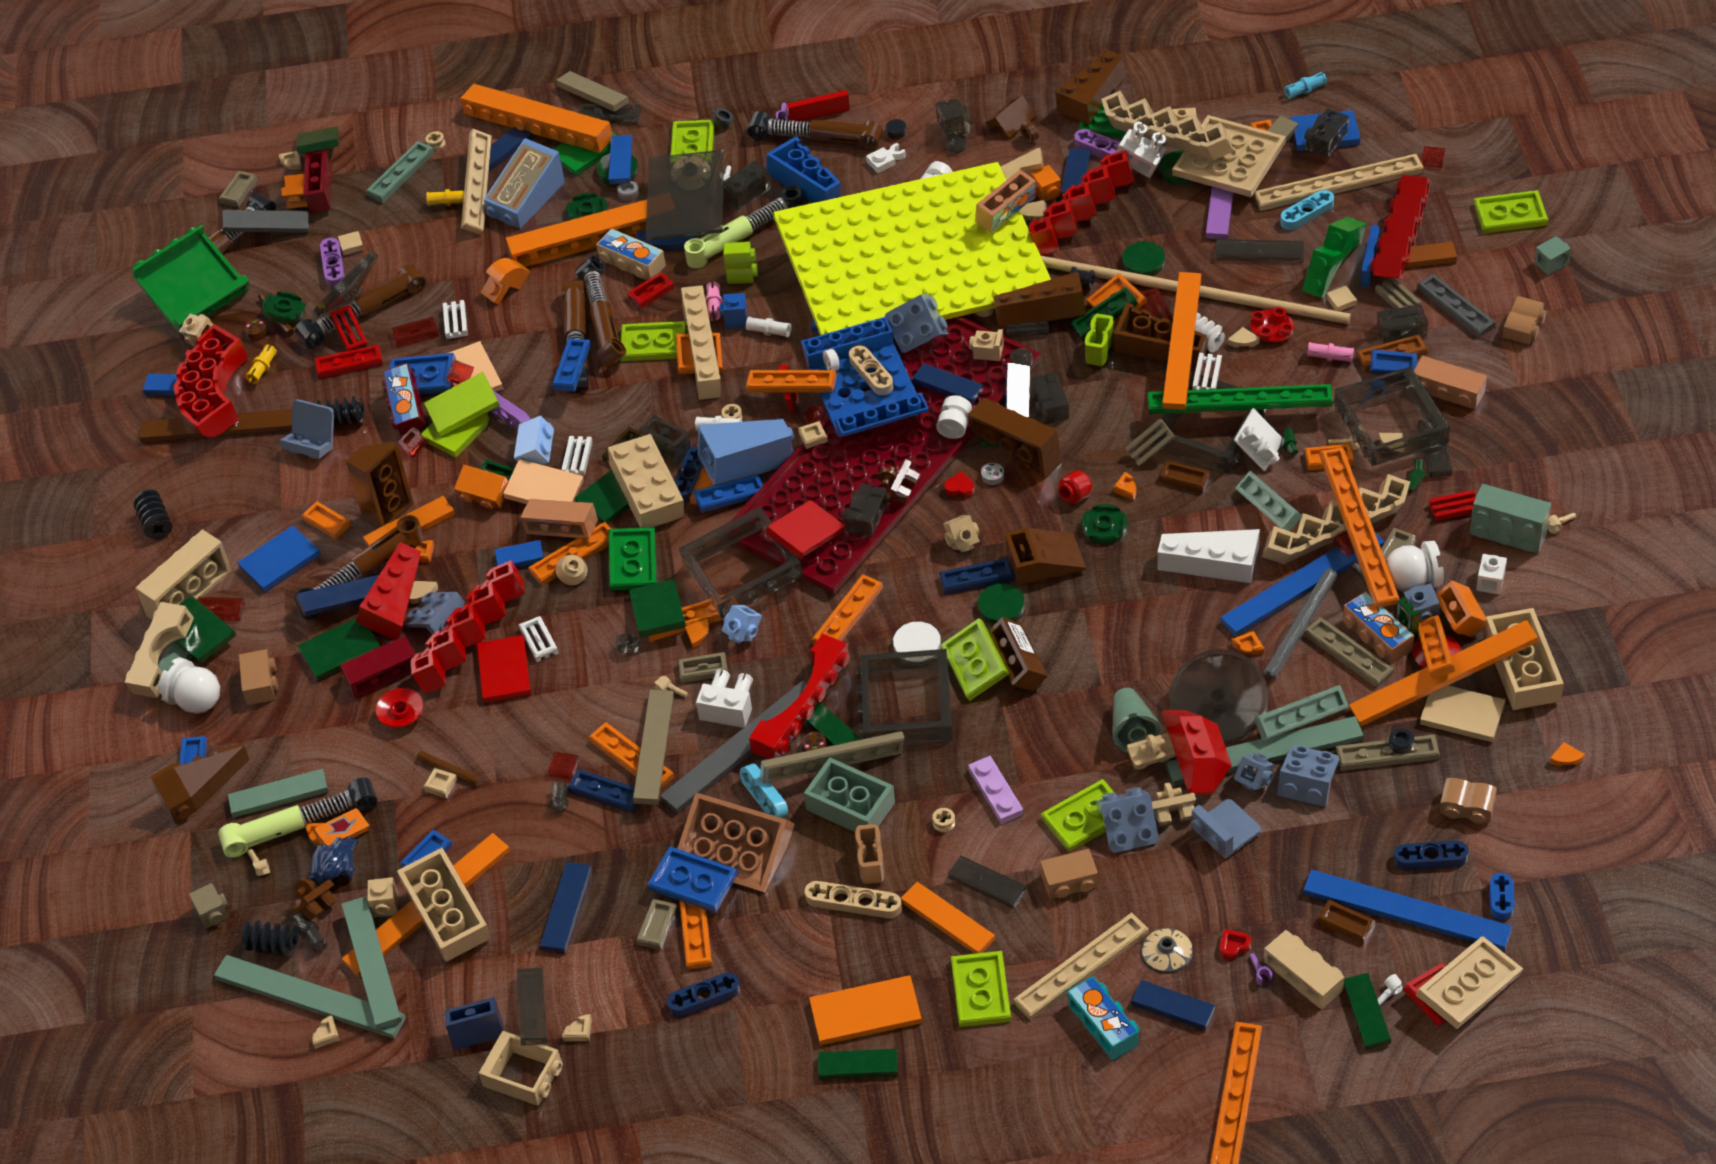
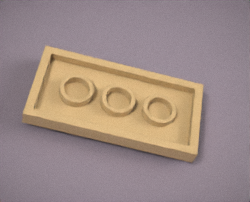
[1416,936,1523,1029]

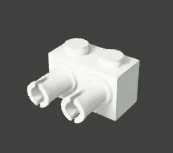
[1116,122,1166,178]
[696,669,753,728]

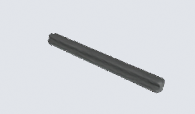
[1264,568,1337,680]

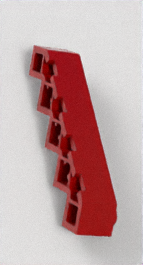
[1029,150,1134,256]
[1371,175,1431,280]
[411,560,525,694]

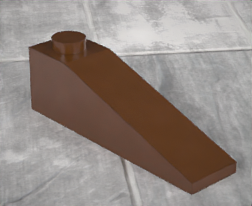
[150,743,249,823]

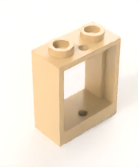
[479,1031,563,1106]

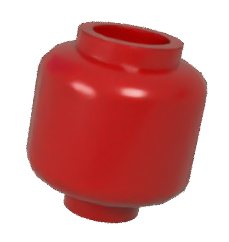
[1058,470,1092,504]

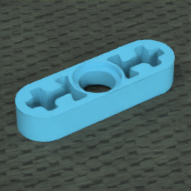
[1280,190,1334,230]
[740,764,788,818]

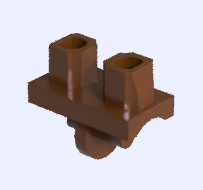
[879,459,920,504]
[291,878,337,922]

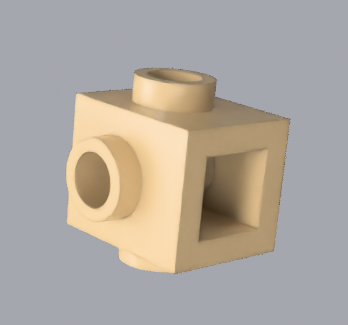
[179,314,214,346]
[943,515,980,552]

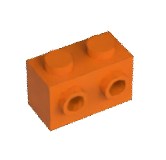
[454,465,509,509]
[1436,580,1486,638]

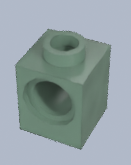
[1534,236,1571,275]

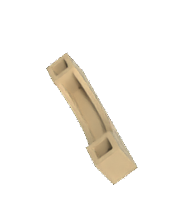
[681,285,721,400]

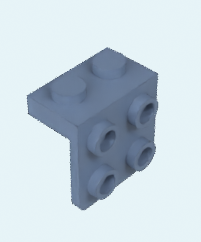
[885,294,948,353]
[280,399,334,459]
[404,592,465,635]
[1277,745,1339,807]
[1096,787,1159,853]
[1191,799,1261,859]

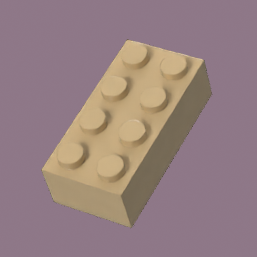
[608,434,684,528]
[136,529,232,620]
[1484,608,1564,710]
[397,848,491,962]

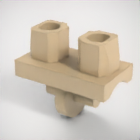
[1127,733,1176,770]
[1152,783,1196,826]

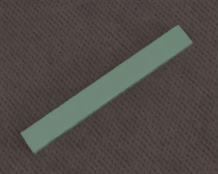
[1166,716,1364,786]
[214,955,406,1039]

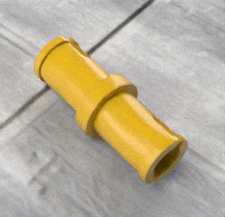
[426,189,464,206]
[245,345,277,384]

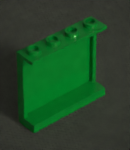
[132,224,249,334]

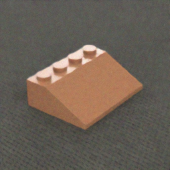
[678,793,795,892]

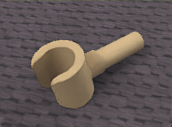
[1328,432,1363,450]
[1548,513,1576,534]
[655,676,688,698]
[247,849,270,876]

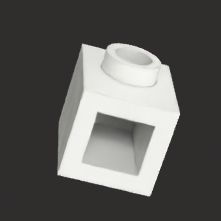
[1476,554,1507,595]

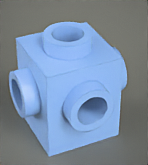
[721,605,762,643]

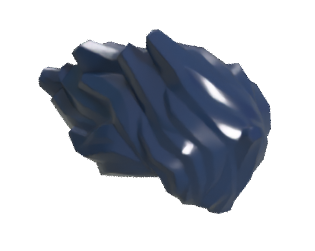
[309,836,358,887]

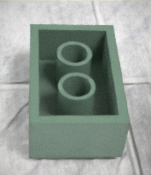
[1470,484,1551,554]
[804,757,895,832]

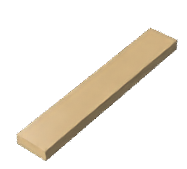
[461,129,492,235]
[1014,912,1149,1020]

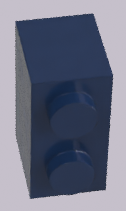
[444,997,504,1050]

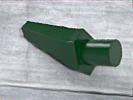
[1281,427,1299,456]
[1407,459,1427,492]

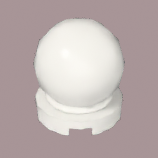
[1386,541,1444,592]
[158,657,220,714]

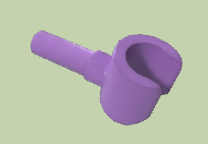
[776,103,789,122]
[1249,953,1272,985]

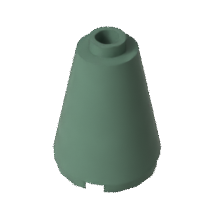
[1112,688,1161,753]

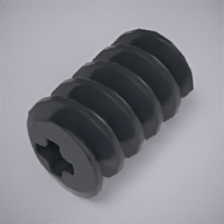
[317,396,365,427]
[133,489,172,539]
[242,919,300,957]

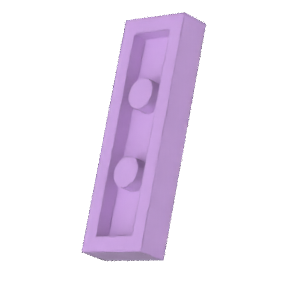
[968,756,1024,824]

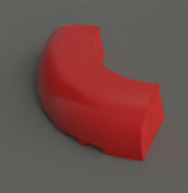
[174,324,248,437]

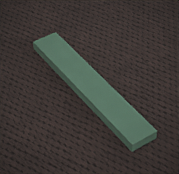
[342,896,402,1030]

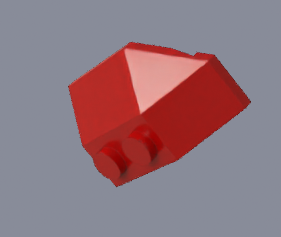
[1161,710,1232,795]

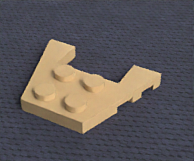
[1001,148,1046,220]

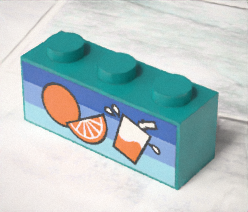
[1067,976,1140,1061]

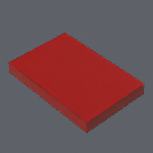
[765,500,845,559]
[477,635,531,703]

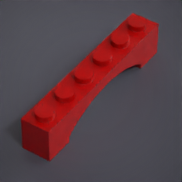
[749,633,850,759]

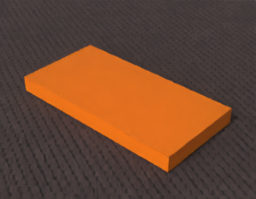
[809,975,922,1046]

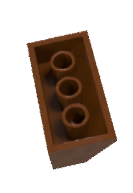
[346,442,414,529]

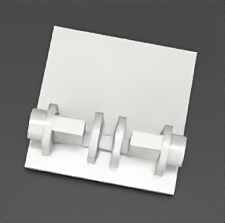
[1234,408,1283,471]

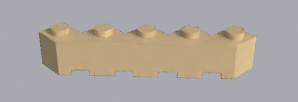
[1101,91,1234,160]
[1262,474,1410,564]

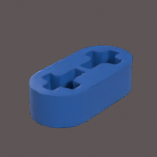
[1489,873,1515,921]

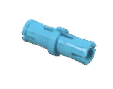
[1284,72,1327,99]

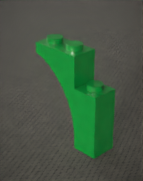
[1302,217,1367,298]

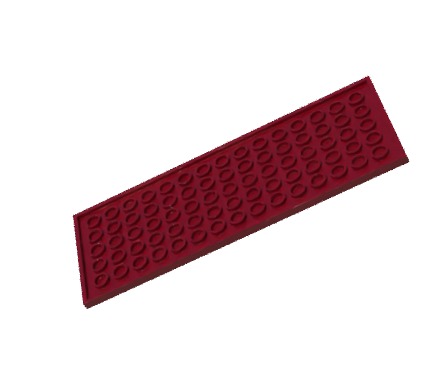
[721,316,1041,594]

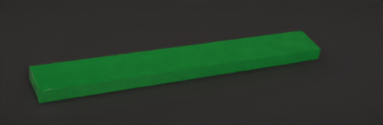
[1148,384,1333,414]

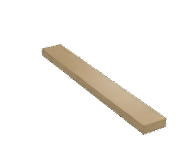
[1253,154,1424,211]

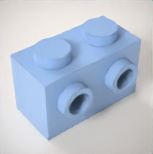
[514,415,554,465]

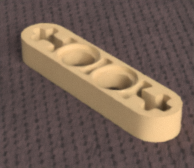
[805,881,902,918]

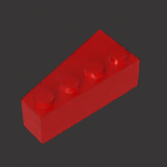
[356,542,421,640]

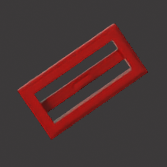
[627,272,675,310]
[330,305,368,351]
[1429,490,1476,521]

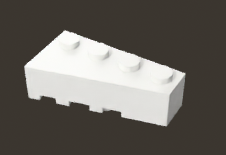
[1158,529,1260,583]

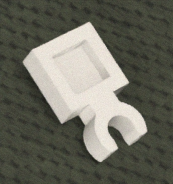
[866,143,906,173]

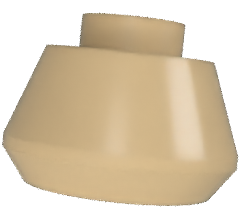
[556,555,588,585]

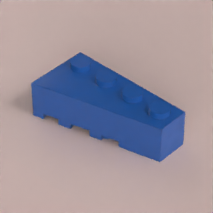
[766,136,841,203]

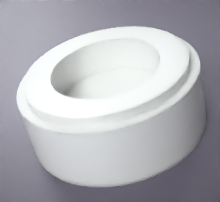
[823,349,840,371]

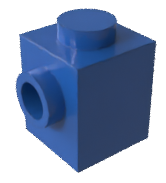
[719,293,748,328]

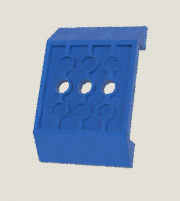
[801,317,929,437]

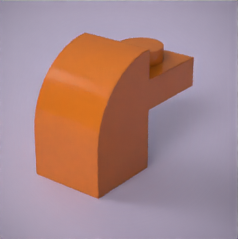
[281,174,308,209]
[480,258,531,304]

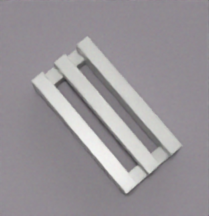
[443,300,468,339]
[1192,353,1222,390]
[562,436,592,476]
[519,616,559,662]

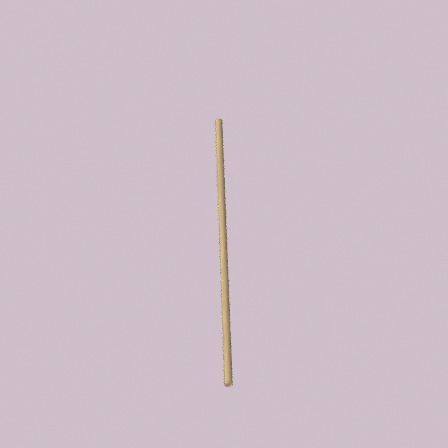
[1041,256,1351,325]

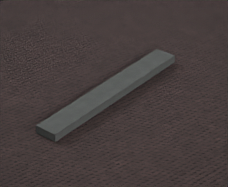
[660,681,807,814]

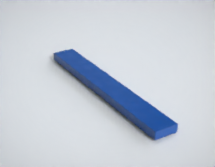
[1221,533,1385,637]
[1303,870,1512,952]

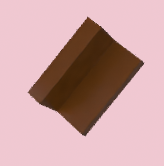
[985,95,1036,139]

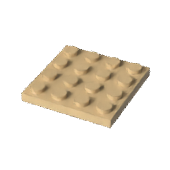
[1172,115,1286,197]

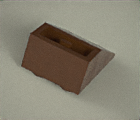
[1005,528,1086,585]

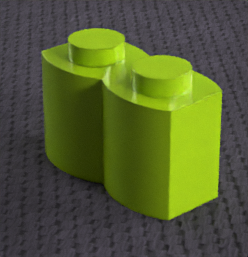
[724,242,758,284]
[1085,314,1114,366]

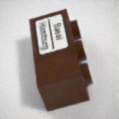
[988,617,1048,692]

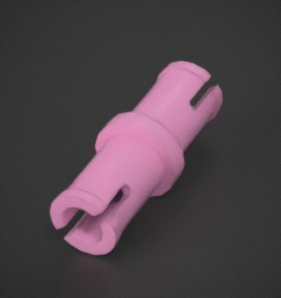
[705,282,722,321]
[1307,342,1354,362]

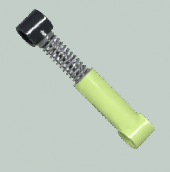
[684,185,803,268]
[218,777,378,858]

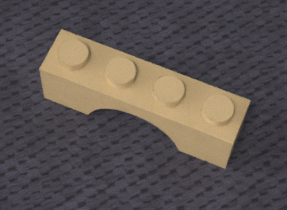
[124,602,194,698]

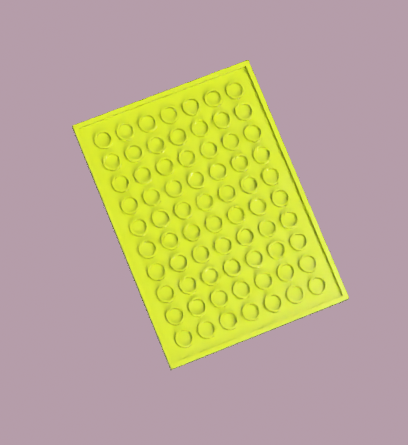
[774,162,1051,335]

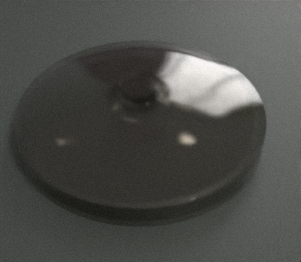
[312,250,378,318]
[1169,649,1268,745]

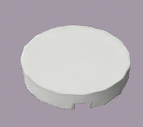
[893,622,941,664]

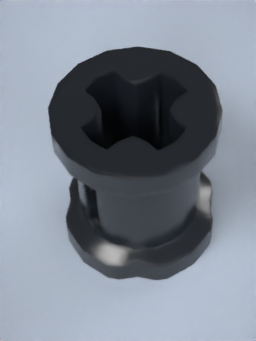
[1070,267,1095,290]

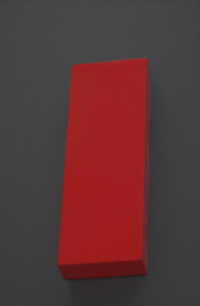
[787,90,850,123]
[315,344,383,379]

